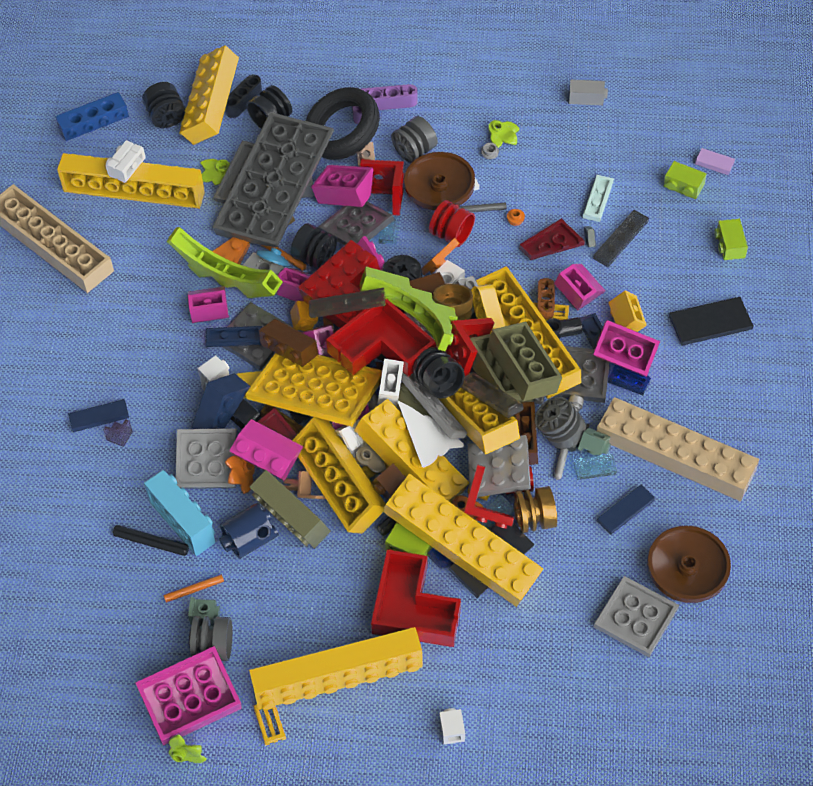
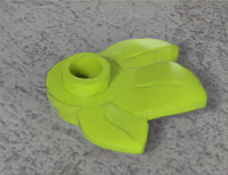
[488,120,520,148]
[200,159,230,185]
[169,735,207,763]

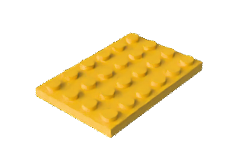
[246,353,382,427]

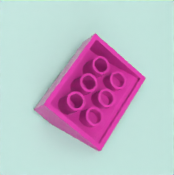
[136,646,242,746]

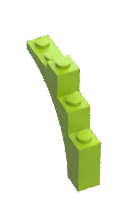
[166,227,283,298]
[360,267,458,351]

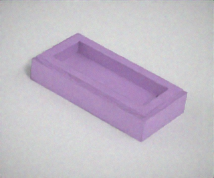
[695,148,735,175]

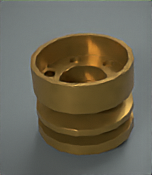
[433,284,473,331]
[514,486,557,533]

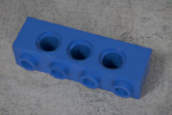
[55,92,129,141]

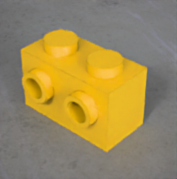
[608,291,647,332]

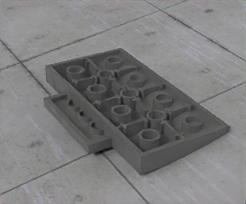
[213,112,334,247]

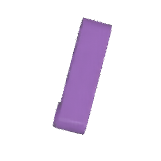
[352,84,418,124]

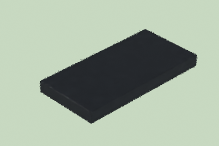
[669,297,753,346]
[449,523,535,599]

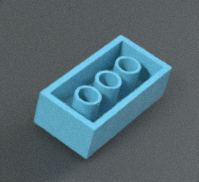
[144,470,216,556]

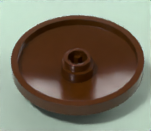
[404,152,475,210]
[647,526,731,603]

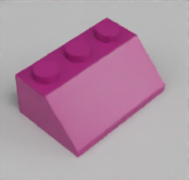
[311,165,373,207]
[593,320,660,377]
[230,419,303,482]

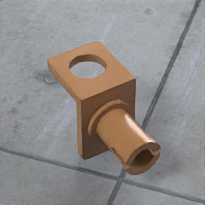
[357,142,375,167]
[284,471,326,499]

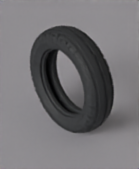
[306,87,380,160]

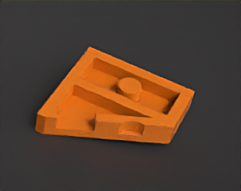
[212,237,250,265]
[421,238,460,275]

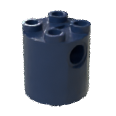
[219,503,279,559]

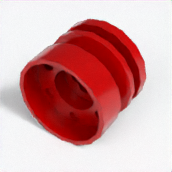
[429,200,475,247]

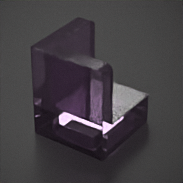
[103,419,133,447]

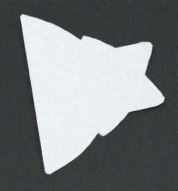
[398,401,464,468]

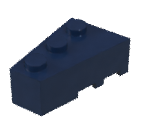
[191,373,250,429]

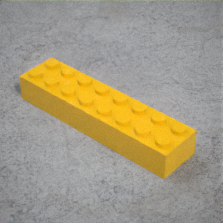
[57,153,205,209]
[475,266,581,399]
[383,474,543,607]
[249,627,423,710]

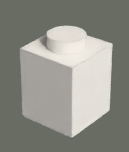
[440,708,465,744]

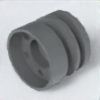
[391,116,438,163]
[535,397,586,449]
[189,616,233,661]

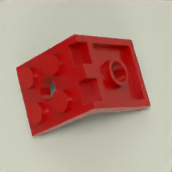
[360,159,404,216]
[446,318,495,380]
[464,464,514,529]

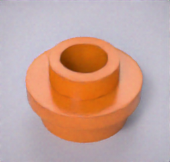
[507,209,525,226]

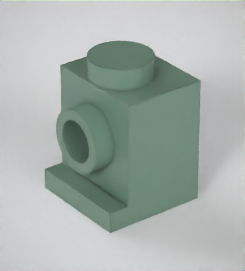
[578,428,611,455]
[188,597,220,626]

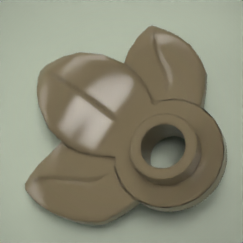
[356,441,386,473]

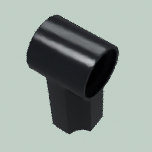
[546,317,583,339]

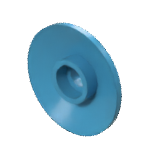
[256,248,291,267]

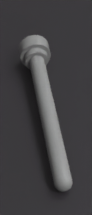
[554,395,584,480]

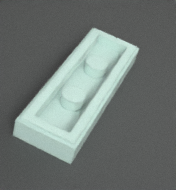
[583,175,614,222]

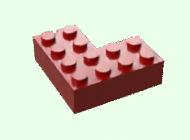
[298,240,380,328]
[326,296,436,376]
[371,549,461,647]

